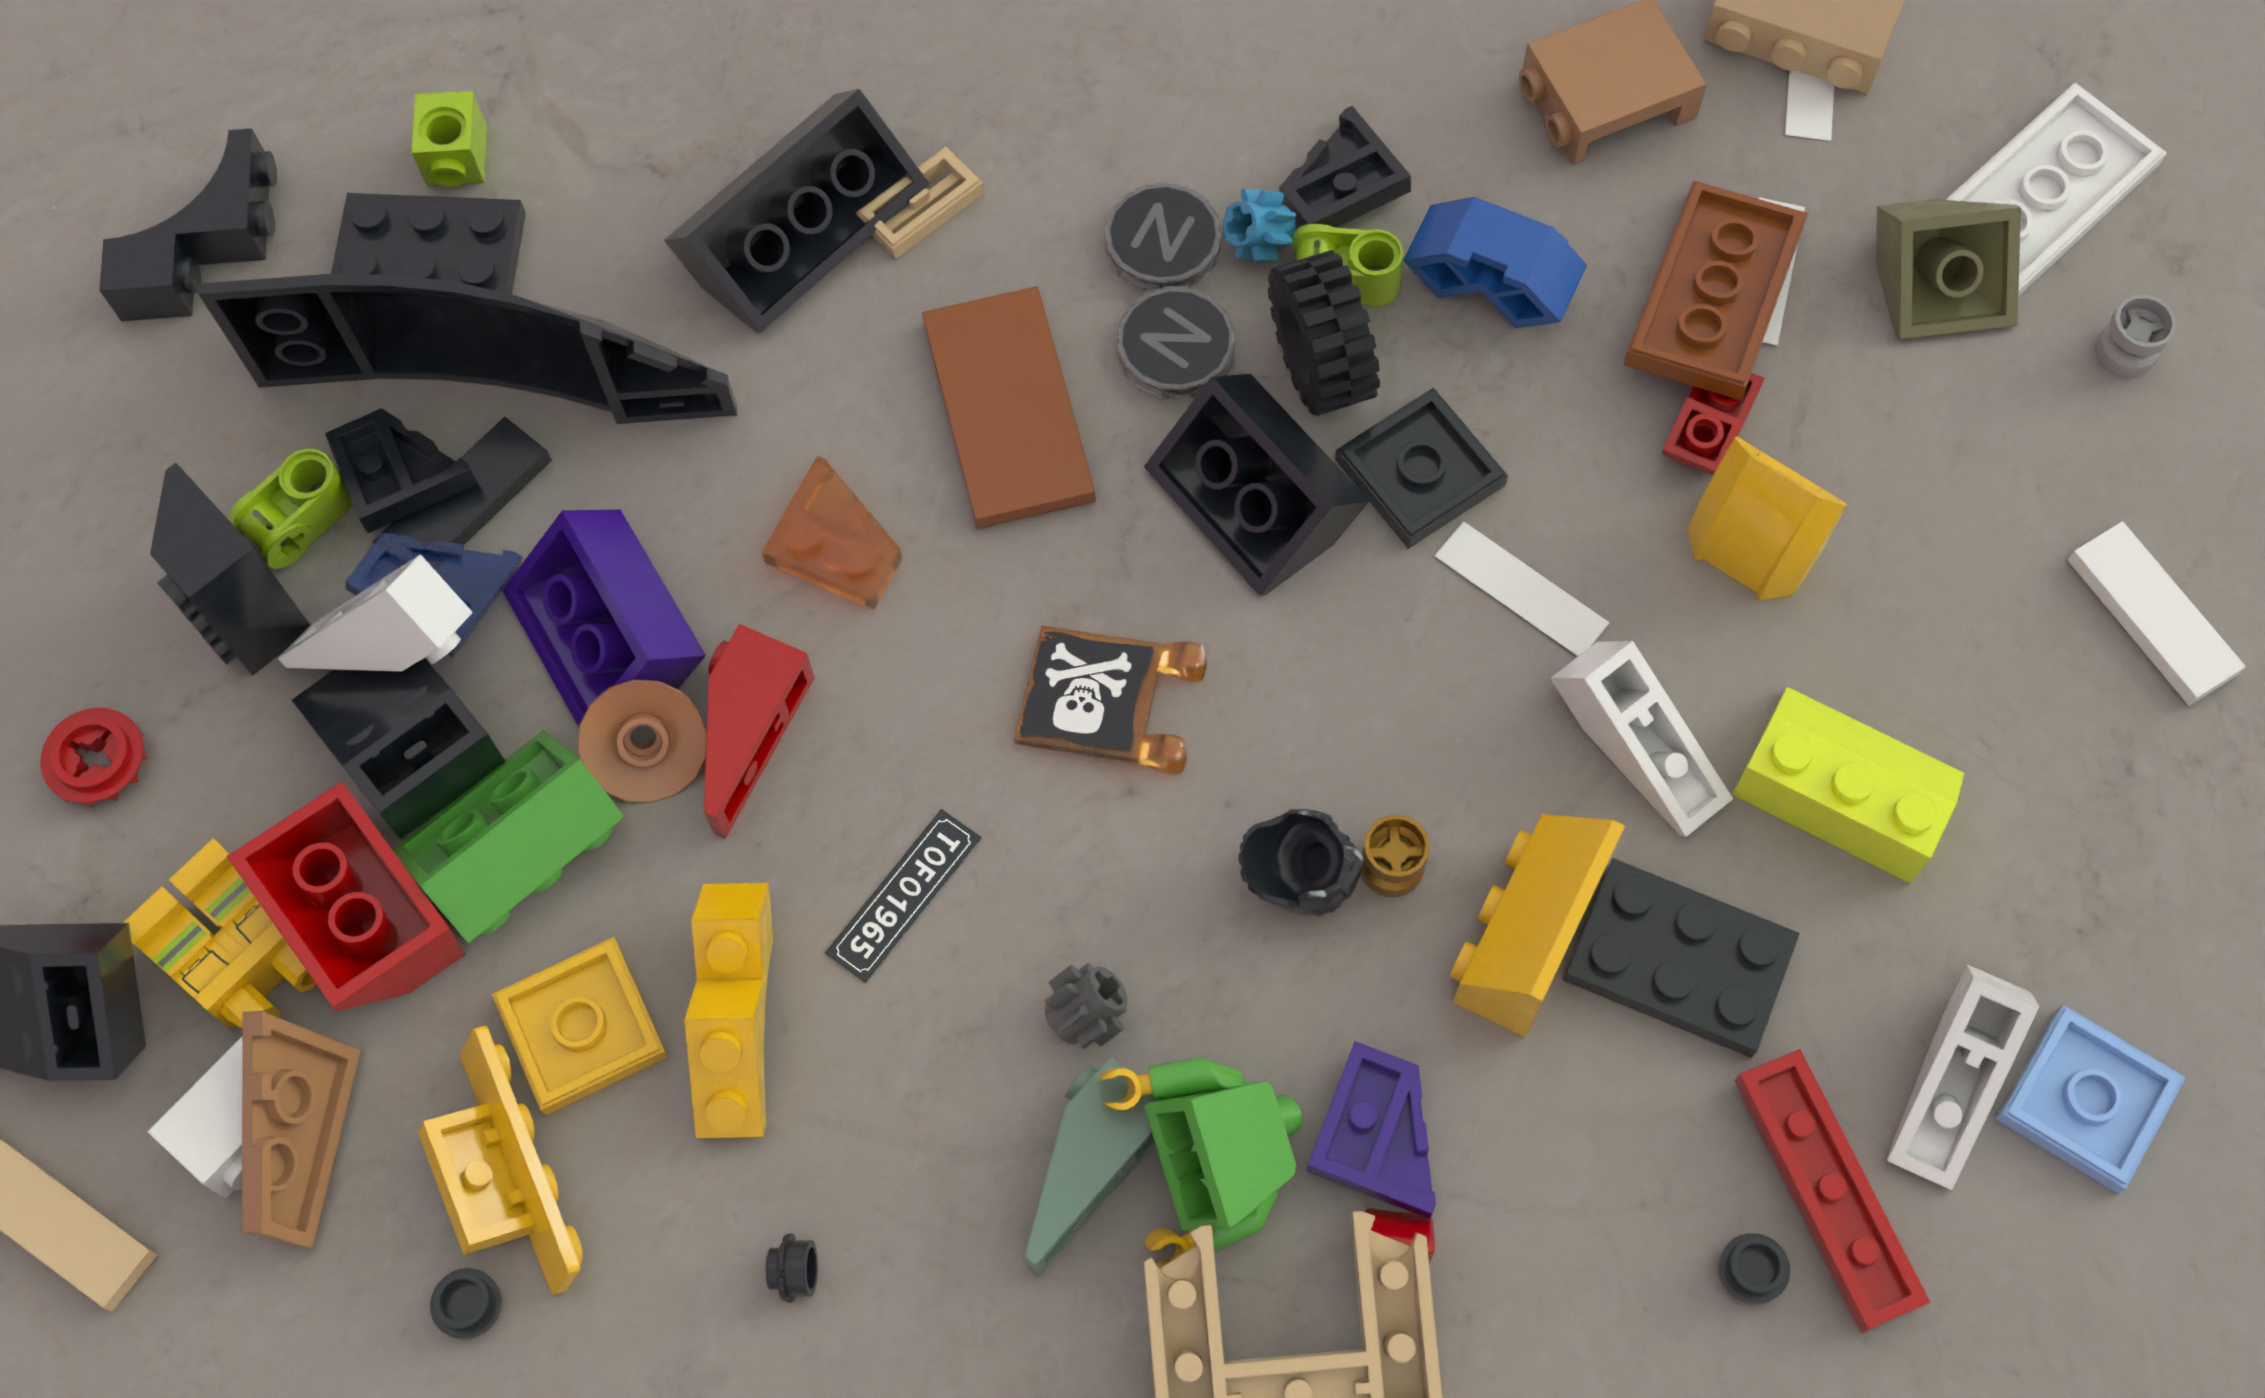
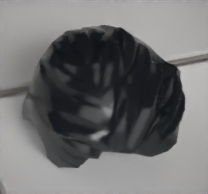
[1238,809,1364,916]

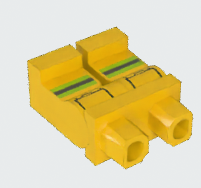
[123,838,316,1030]

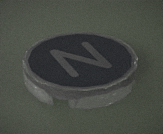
[1104,182,1222,293]
[1116,286,1236,400]

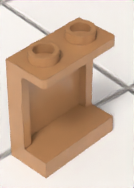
[1519,0,1707,164]

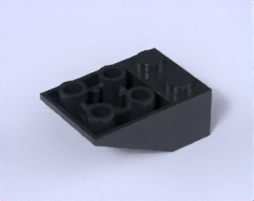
[291,658,506,839]
[0,923,146,1081]

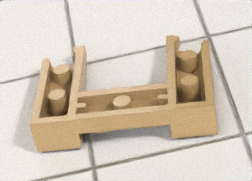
[1144,1211,1443,1398]

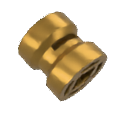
[1361,814,1430,897]

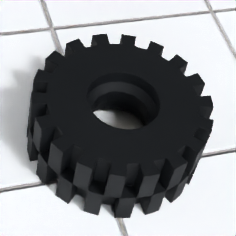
[1268,250,1380,416]

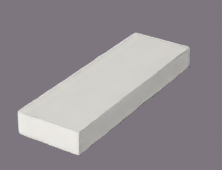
[2067,521,2246,706]

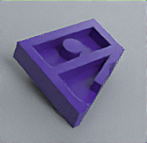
[1307,1041,1436,1219]

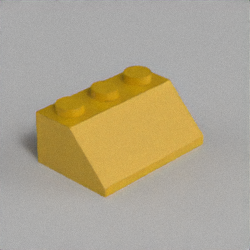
[1449,814,1625,1038]

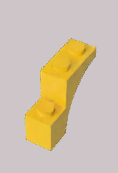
[684,883,774,1138]

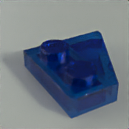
[345,533,523,658]

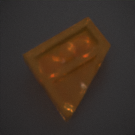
[762,456,902,609]

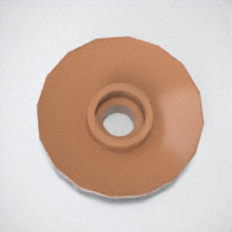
[578,680,707,803]

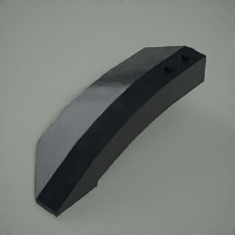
[198,274,737,424]

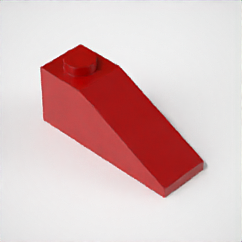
[704,624,815,839]

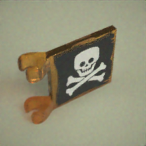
[1014,625,1207,774]

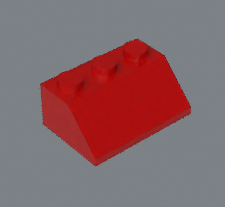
[226,781,465,1012]

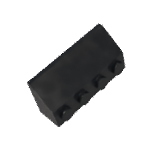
[664,89,930,333]

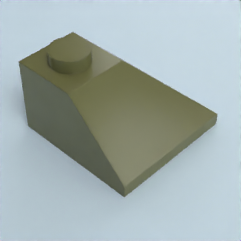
[1876,199,2021,339]

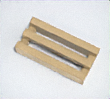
[856,146,984,259]

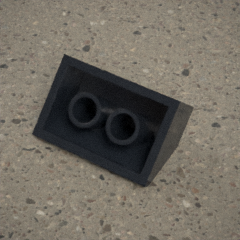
[1144,374,1369,596]
[150,463,310,675]

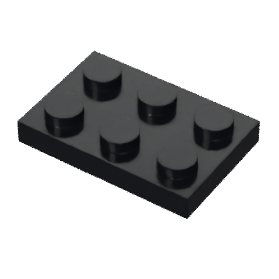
[331,193,526,295]
[1563,858,1800,1058]

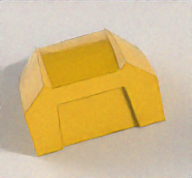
[1687,436,1847,601]

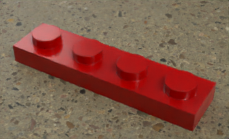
[1734,1049,1931,1334]

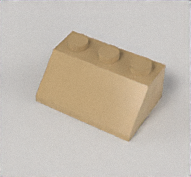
[1703,0,1905,94]

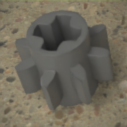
[1045,963,1127,1049]

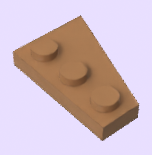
[242,1011,361,1249]

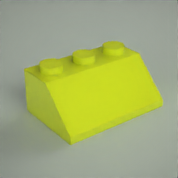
[1732,687,1964,884]

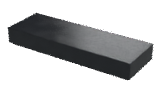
[372,416,552,571]

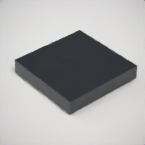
[1335,387,1508,549]

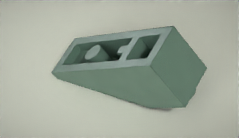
[1024,1056,1155,1278]

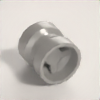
[2095,294,2177,377]

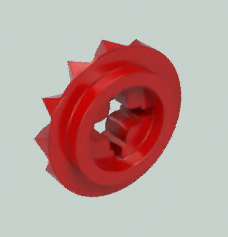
[40,708,148,808]

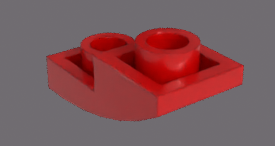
[1661,373,1765,475]

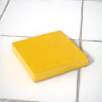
[491,937,669,1116]

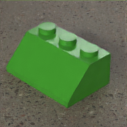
[392,730,625,944]

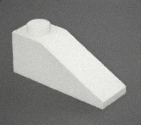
[278,554,473,671]
[1550,641,1733,837]
[1886,964,2040,1190]

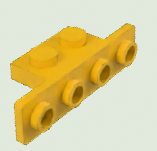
[418,1025,583,1295]

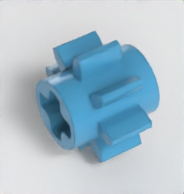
[1223,189,1296,262]

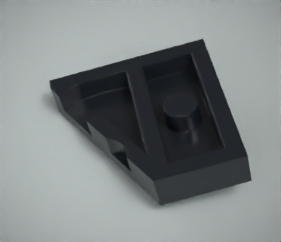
[1279,106,1411,228]
[325,408,478,533]

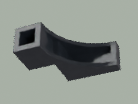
[99,128,277,322]

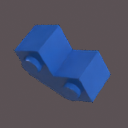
[1403,197,1587,328]

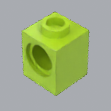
[411,91,487,188]

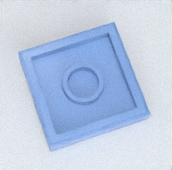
[1995,1004,2186,1194]

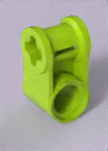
[1292,224,1403,307]
[228,448,352,569]

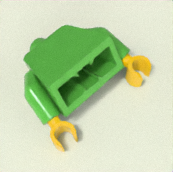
[1098,1058,1303,1268]

